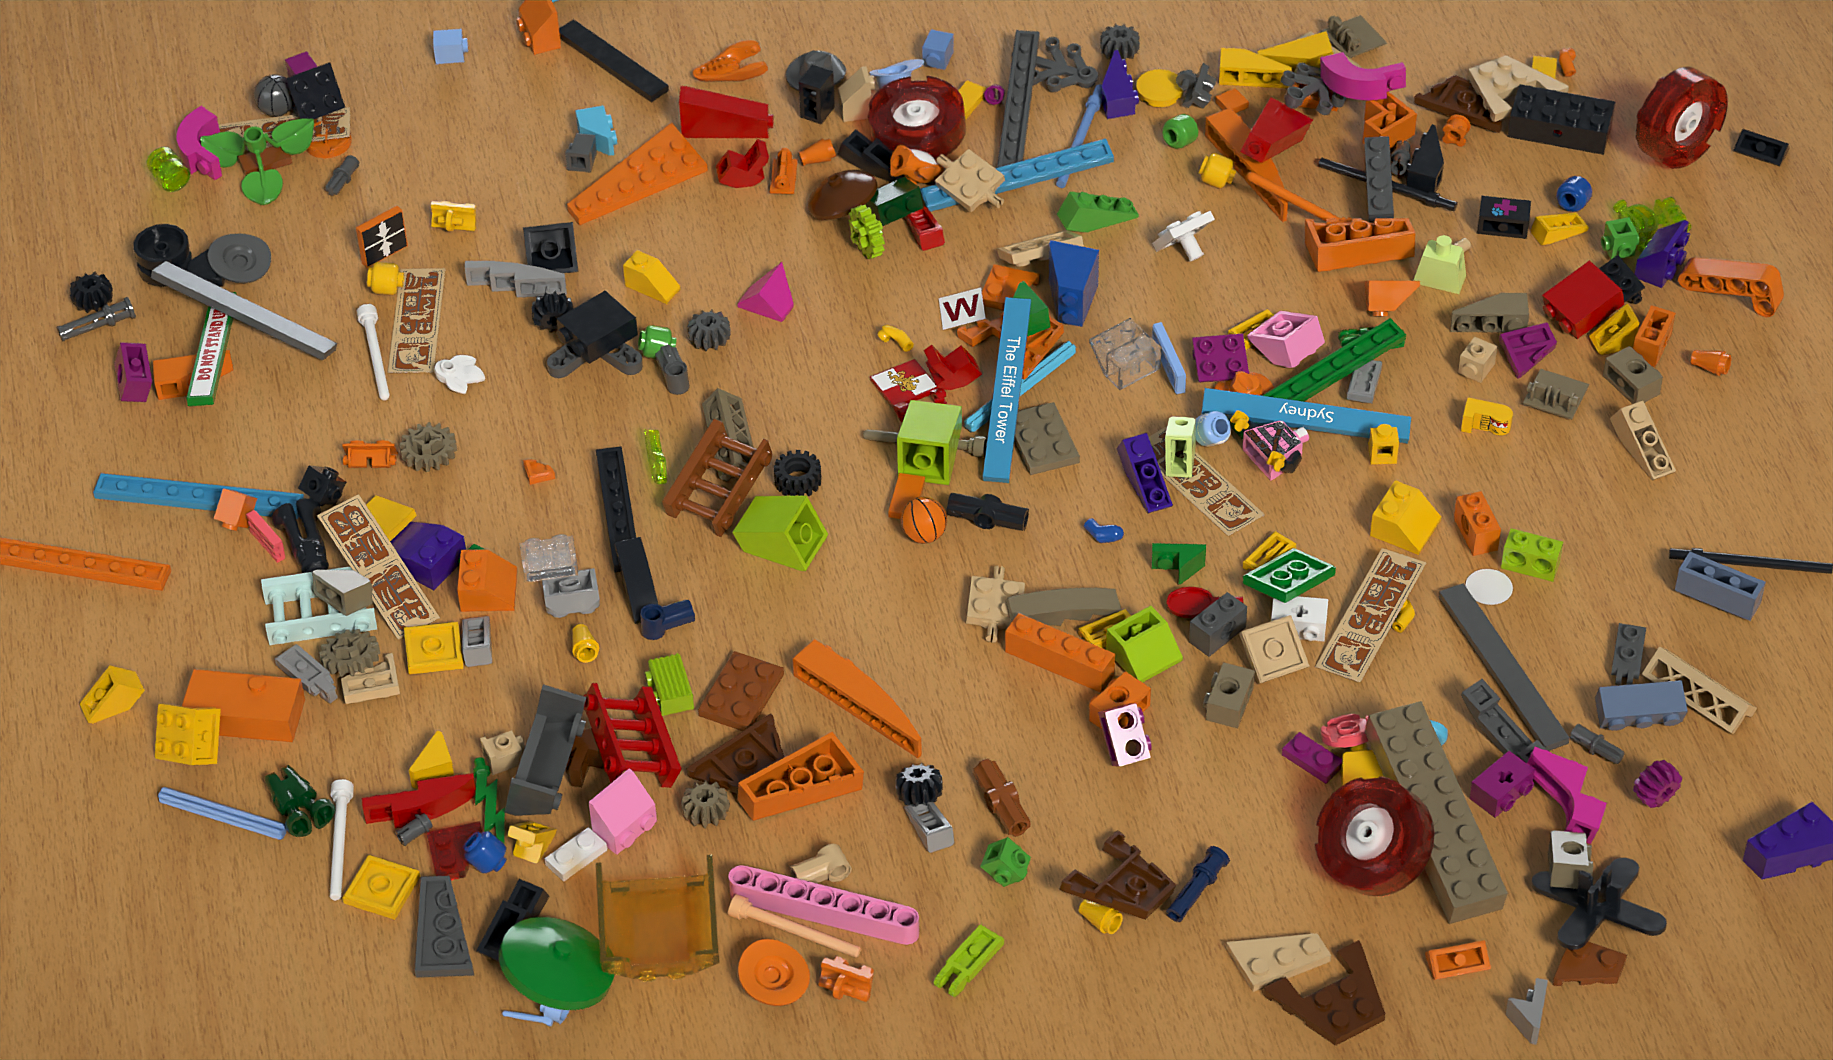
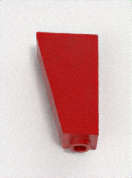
[679,86,774,138]
[1240,97,1314,163]

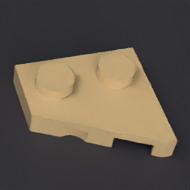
[341,653,400,704]

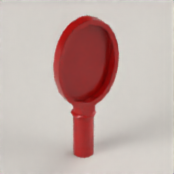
[1166,587,1243,618]

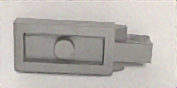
[275,644,338,704]

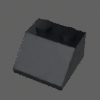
[523,222,578,273]

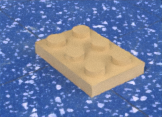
[997,230,1084,267]

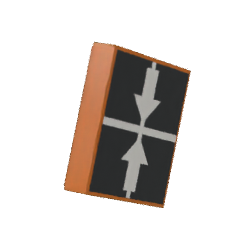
[356,205,408,268]

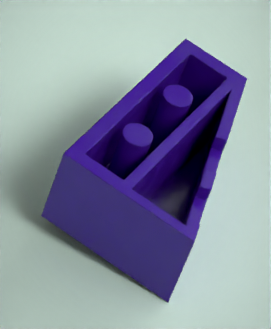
[1743,802,1833,880]

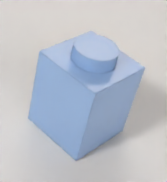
[433,29,468,64]

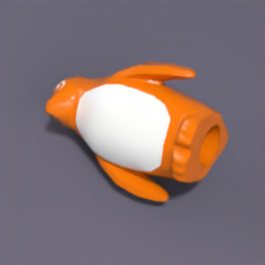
[890,145,945,185]

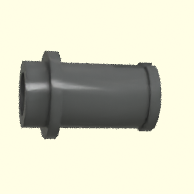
[395,813,433,846]

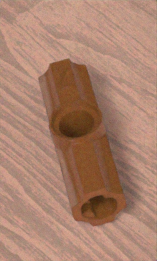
[973,759,1030,837]

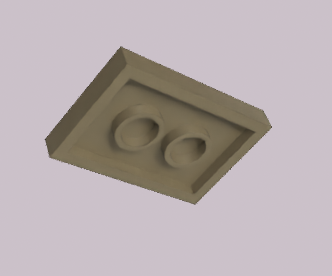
[1014,402,1080,475]

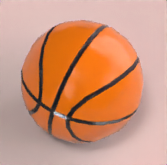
[901,497,947,544]

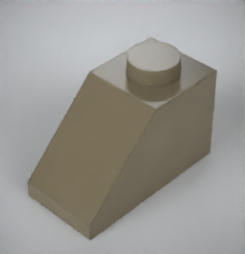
[312,570,373,616]

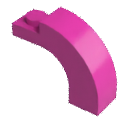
[1320,52,1406,100]
[177,106,222,180]

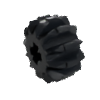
[70,271,113,313]
[531,291,574,332]
[895,763,943,807]

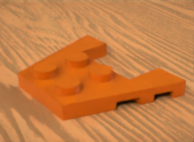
[957,312,1064,380]

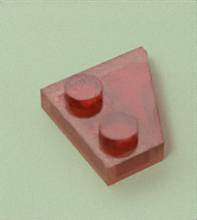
[426,821,482,880]

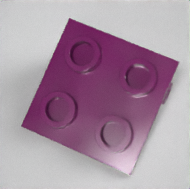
[1192,334,1249,383]

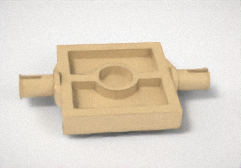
[935,149,1005,212]
[966,566,1025,643]

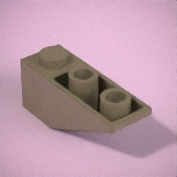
[1450,293,1529,332]

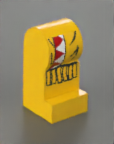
[1461,397,1513,436]

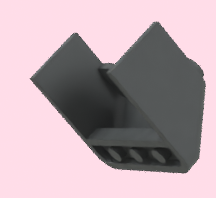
[505,684,586,816]

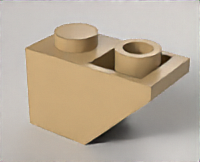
[839,66,875,122]

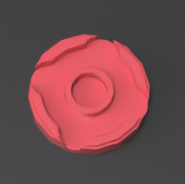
[1321,714,1369,748]

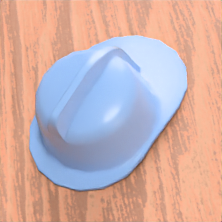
[869,59,924,96]

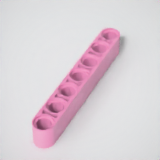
[728,865,919,945]

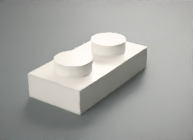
[545,827,607,882]

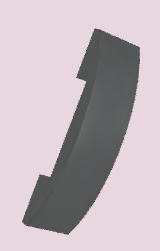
[1461,679,1547,763]

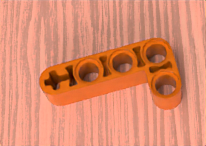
[1678,257,1784,317]

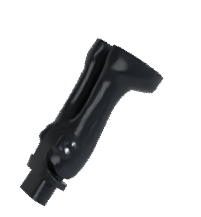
[271,498,329,573]

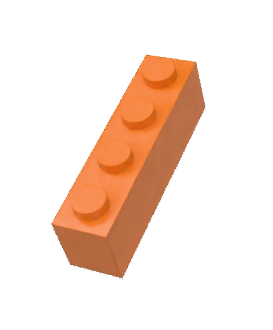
[1005,613,1115,693]

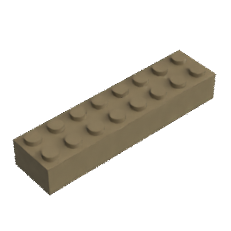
[1365,701,1508,924]

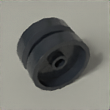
[134,224,192,287]

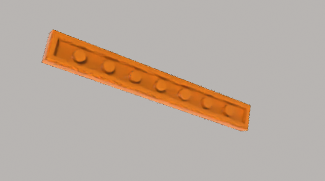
[0,537,171,591]

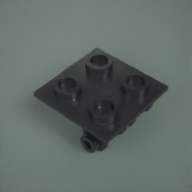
[286,62,346,120]
[1599,255,1645,304]

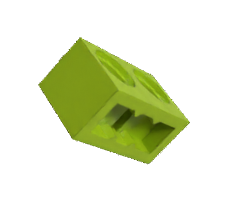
[1501,528,1563,582]

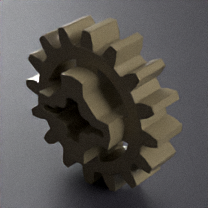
[399,422,457,472]
[319,629,380,677]

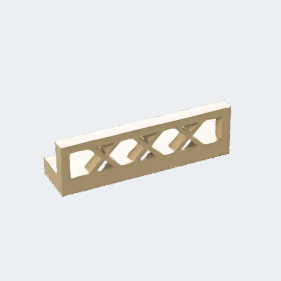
[1642,646,1757,734]

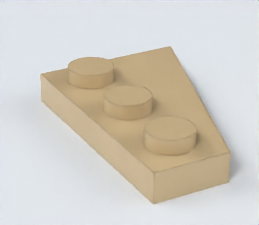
[1226,933,1331,992]

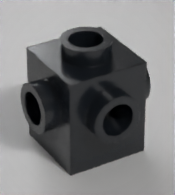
[298,465,346,506]

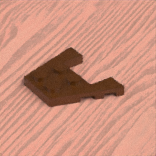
[1059,830,1176,920]
[1263,940,1385,1046]

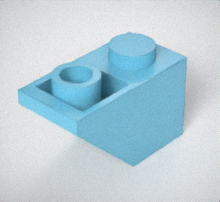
[575,105,618,156]

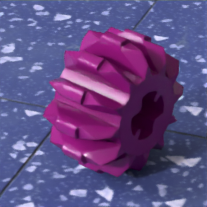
[1633,760,1682,808]

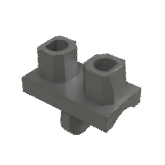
[1176,63,1217,108]

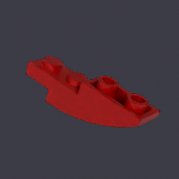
[362,773,476,829]

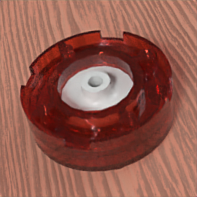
[1636,67,1728,169]
[868,76,966,159]
[1315,776,1434,896]

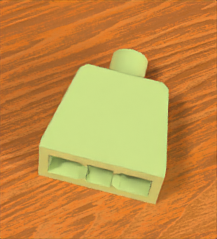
[1413,235,1466,294]
[1165,417,1196,478]

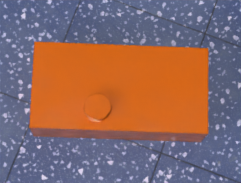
[182,669,305,742]

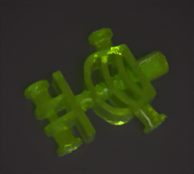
[1613,197,1692,252]

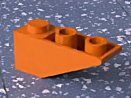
[153,350,234,400]

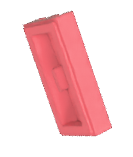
[246,510,285,563]

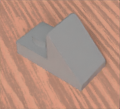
[1506,978,1548,1045]

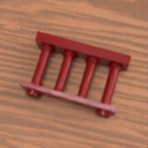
[584,683,682,788]

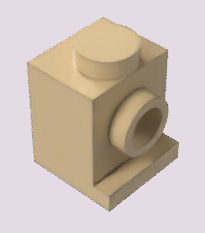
[480,730,525,775]

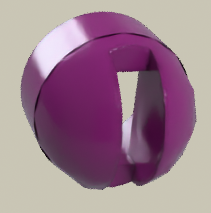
[985,84,1005,105]

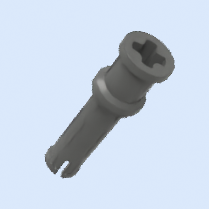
[57,297,136,341]

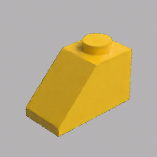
[623,250,681,304]
[79,665,145,724]

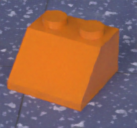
[516,0,561,55]
[457,549,518,612]

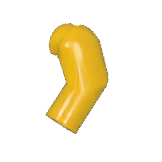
[877,325,914,352]

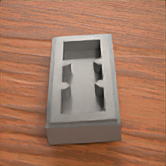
[1347,360,1383,403]

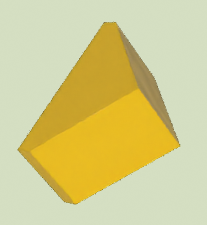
[1589,304,1640,355]
[409,730,454,789]

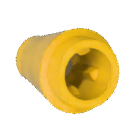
[572,624,599,663]
[1079,899,1123,934]

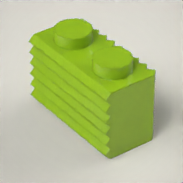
[645,653,694,716]

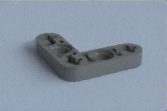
[547,343,643,378]

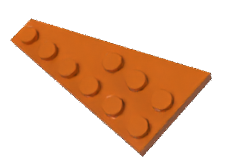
[567,123,708,226]

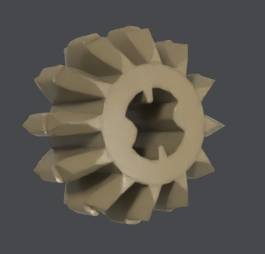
[681,780,730,829]

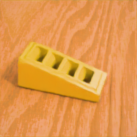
[1531,212,1589,245]

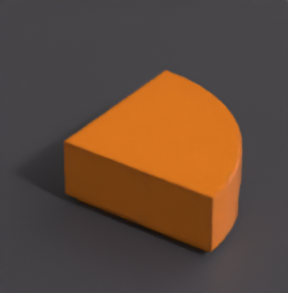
[523,459,555,485]

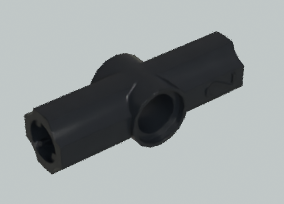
[946,493,1029,531]

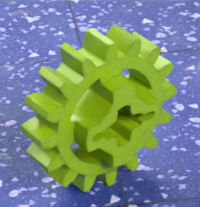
[849,205,885,259]

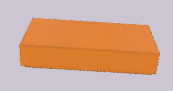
[888,473,925,519]

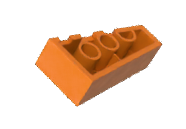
[1305,218,1416,272]
[737,732,864,821]

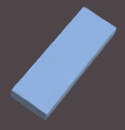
[1152,322,1186,394]

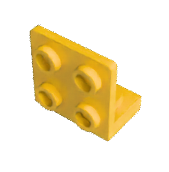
[155,703,221,765]

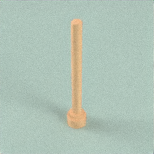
[728,894,861,958]

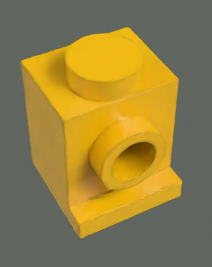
[1368,424,1399,465]

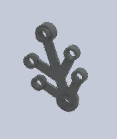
[1012,37,1098,92]
[1280,63,1347,115]

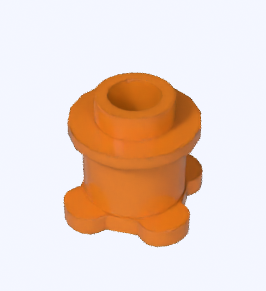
[1442,115,1471,147]

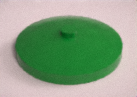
[499,917,615,1010]

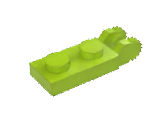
[934,925,1004,997]

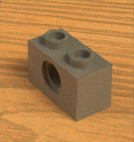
[1603,346,1663,404]
[1203,662,1255,729]
[1548,830,1593,889]

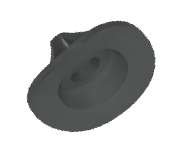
[786,50,846,91]
[208,234,271,283]

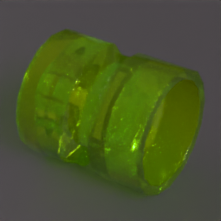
[146,147,190,192]

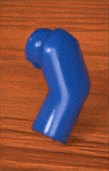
[1084,518,1124,543]

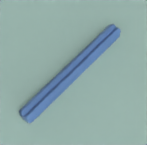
[158,787,287,840]

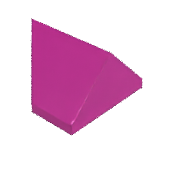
[737,262,794,322]

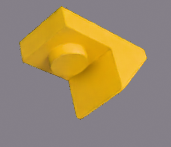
[508,821,557,863]

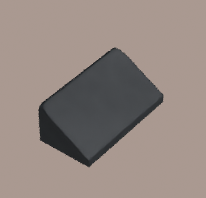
[1733,129,1790,167]

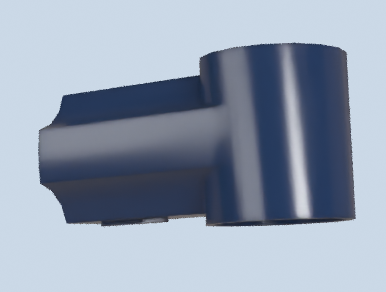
[640,599,695,640]

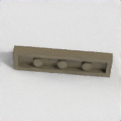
[702,388,754,482]

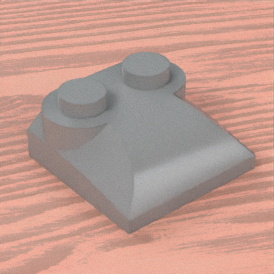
[541,568,600,618]

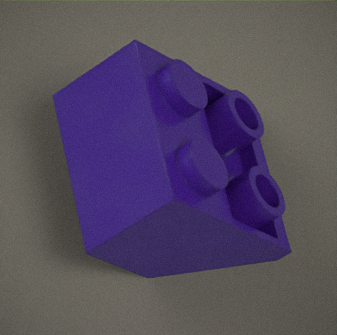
[1635,220,1690,288]

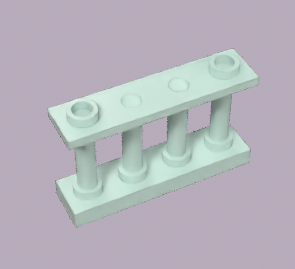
[261,567,377,645]

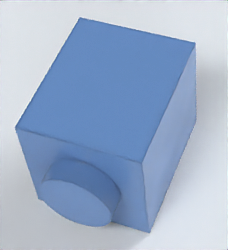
[922,29,954,70]

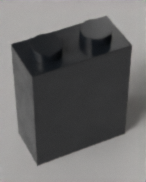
[557,291,638,364]

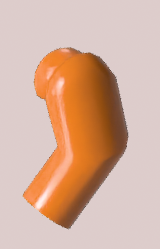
[1559,48,1576,77]

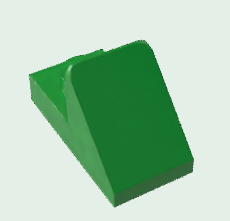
[1152,543,1206,585]

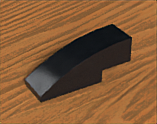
[837,129,905,182]
[615,537,658,624]
[476,879,550,962]

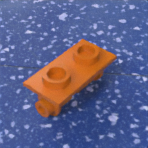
[770,148,798,194]
[342,440,398,468]

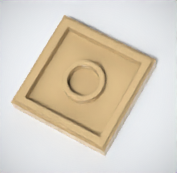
[1239,615,1309,685]

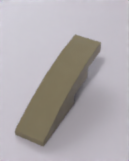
[1006,588,1121,626]

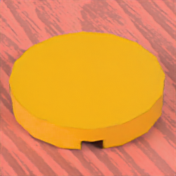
[1136,69,1183,107]

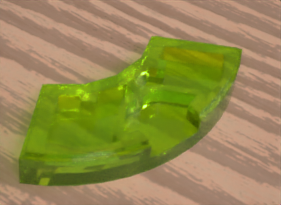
[644,428,667,484]

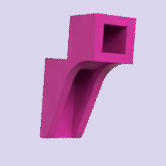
[1527,747,1607,844]

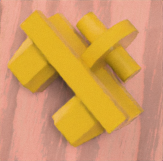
[431,201,476,232]

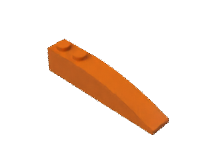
[1205,108,1288,222]
[793,639,922,758]

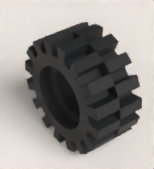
[774,450,822,496]

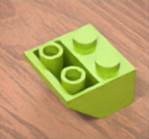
[1106,606,1183,683]

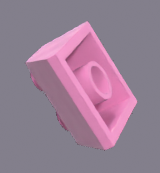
[1247,311,1325,368]
[589,769,657,855]

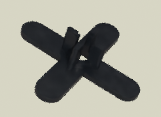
[1532,858,1667,950]

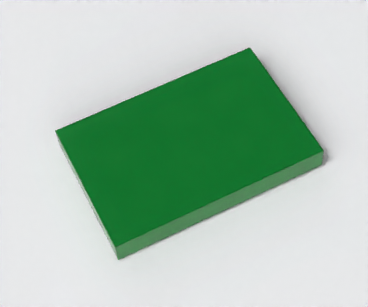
[1243,548,1336,603]

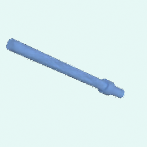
[1056,84,1102,188]

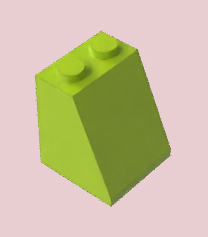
[897,400,962,485]
[732,496,828,571]

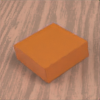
[1215,88,1249,113]

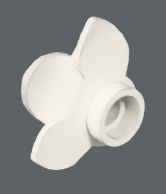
[434,355,485,394]

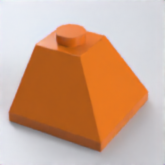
[1365,281,1420,316]

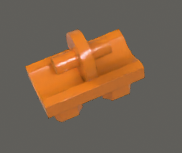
[818,956,874,1002]

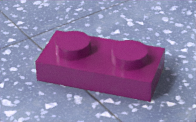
[1282,732,1342,784]

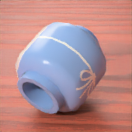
[1196,411,1231,447]

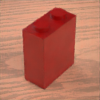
[1542,260,1625,339]

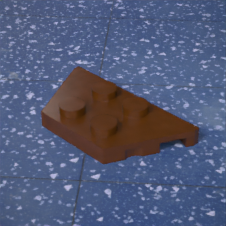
[1414,75,1502,133]
[686,713,785,794]

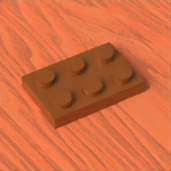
[698,651,784,731]

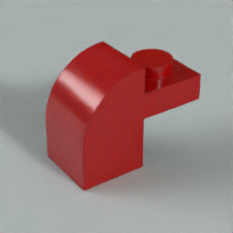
[716,139,769,188]
[924,345,982,390]

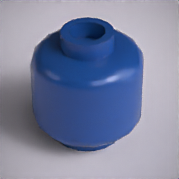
[1556,176,1592,212]
[463,831,507,874]

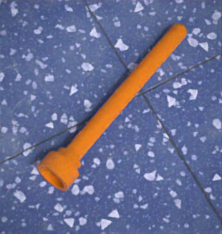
[1246,172,1352,223]

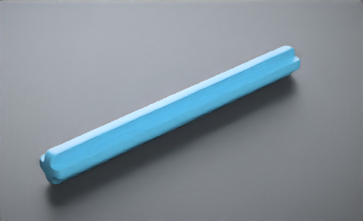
[964,341,1076,432]

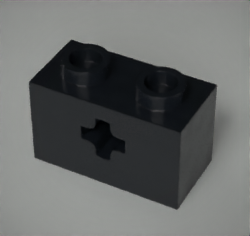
[798,64,835,125]

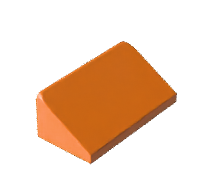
[1425,940,1491,980]

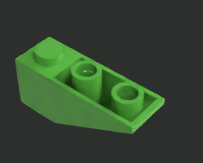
[1057,191,1139,232]

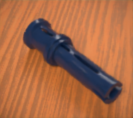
[1166,846,1230,922]

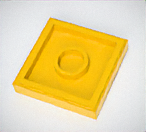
[366,495,417,541]
[404,622,464,675]
[343,855,421,920]

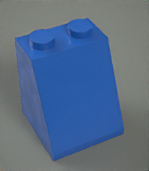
[1049,240,1099,327]

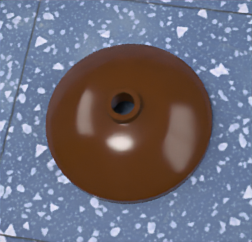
[808,170,878,220]

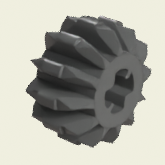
[1100,24,1140,61]
[688,309,731,351]

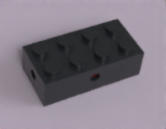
[1508,84,1615,155]

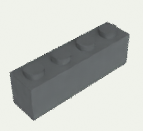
[1364,136,1394,222]

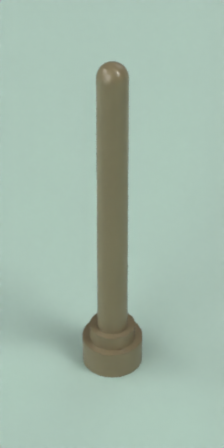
[863,430,987,457]

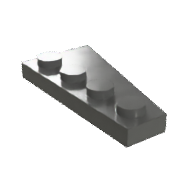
[415,876,474,978]

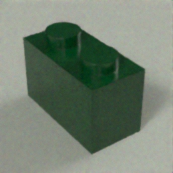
[865,177,923,226]

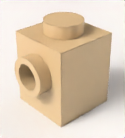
[1458,337,1497,383]

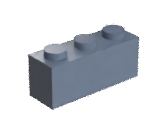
[1675,552,1766,621]
[1595,680,1688,731]

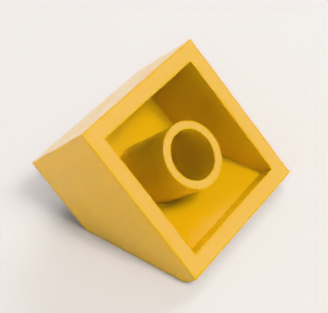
[1370,480,1441,555]

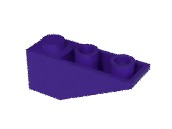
[1101,50,1139,119]
[1117,433,1173,514]

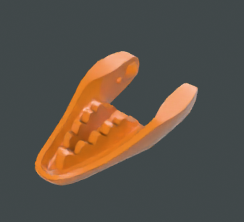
[693,40,768,81]

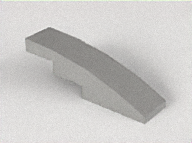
[465,261,567,298]

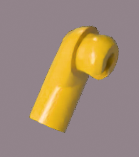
[1392,599,1415,633]

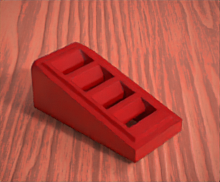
[904,206,945,251]

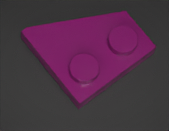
[1499,322,1557,379]

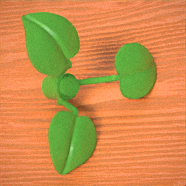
[201,119,314,205]

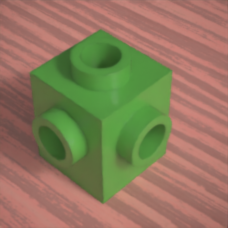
[1601,217,1639,259]
[980,837,1031,887]

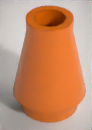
[798,138,836,166]
[1691,350,1732,376]

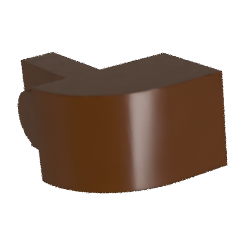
[566,728,618,788]

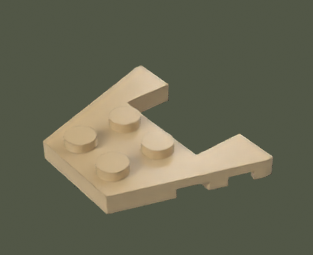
[1467,55,1569,122]

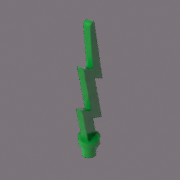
[473,757,505,844]

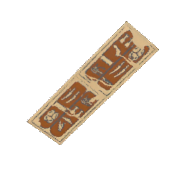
[317,494,440,640]

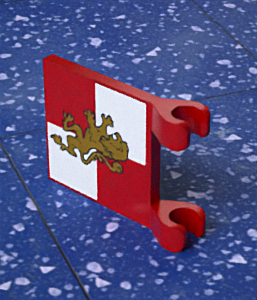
[870,359,947,422]

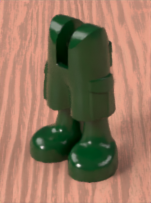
[265,765,335,837]

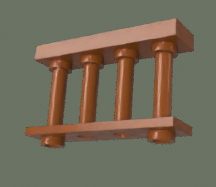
[662,419,772,537]

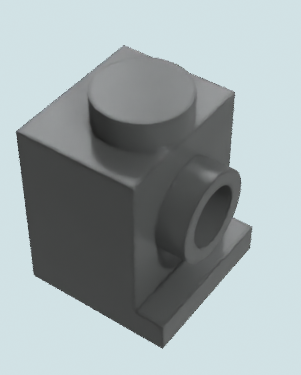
[565,133,597,173]

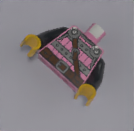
[1230,410,1309,481]

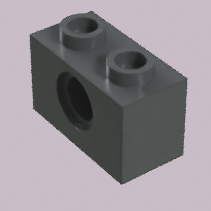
[1189,592,1247,657]

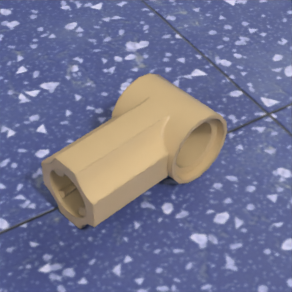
[790,844,852,883]

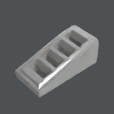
[462,616,492,667]
[905,802,954,853]

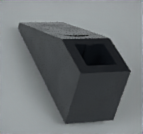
[1404,124,1444,193]

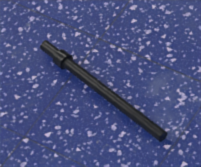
[1318,158,1458,211]
[1669,547,1833,574]

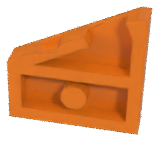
[982,264,1040,310]

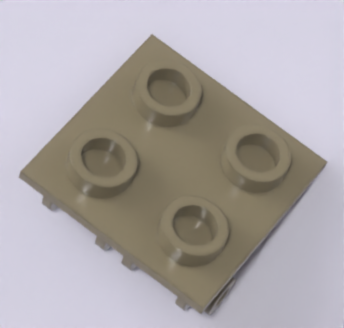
[1321,15,1387,58]
[1523,369,1589,420]

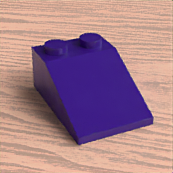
[390,522,466,590]

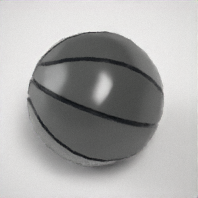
[254,74,295,117]

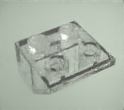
[1089,318,1161,390]
[519,534,578,583]

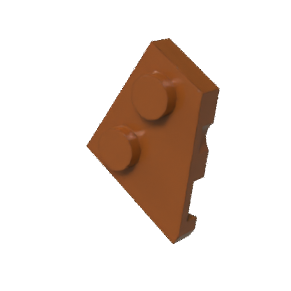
[1553,942,1627,986]

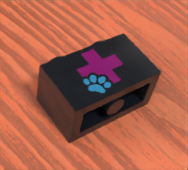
[1477,196,1531,239]

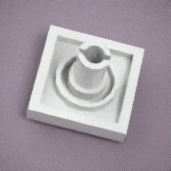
[1152,211,1215,262]

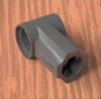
[655,344,690,395]

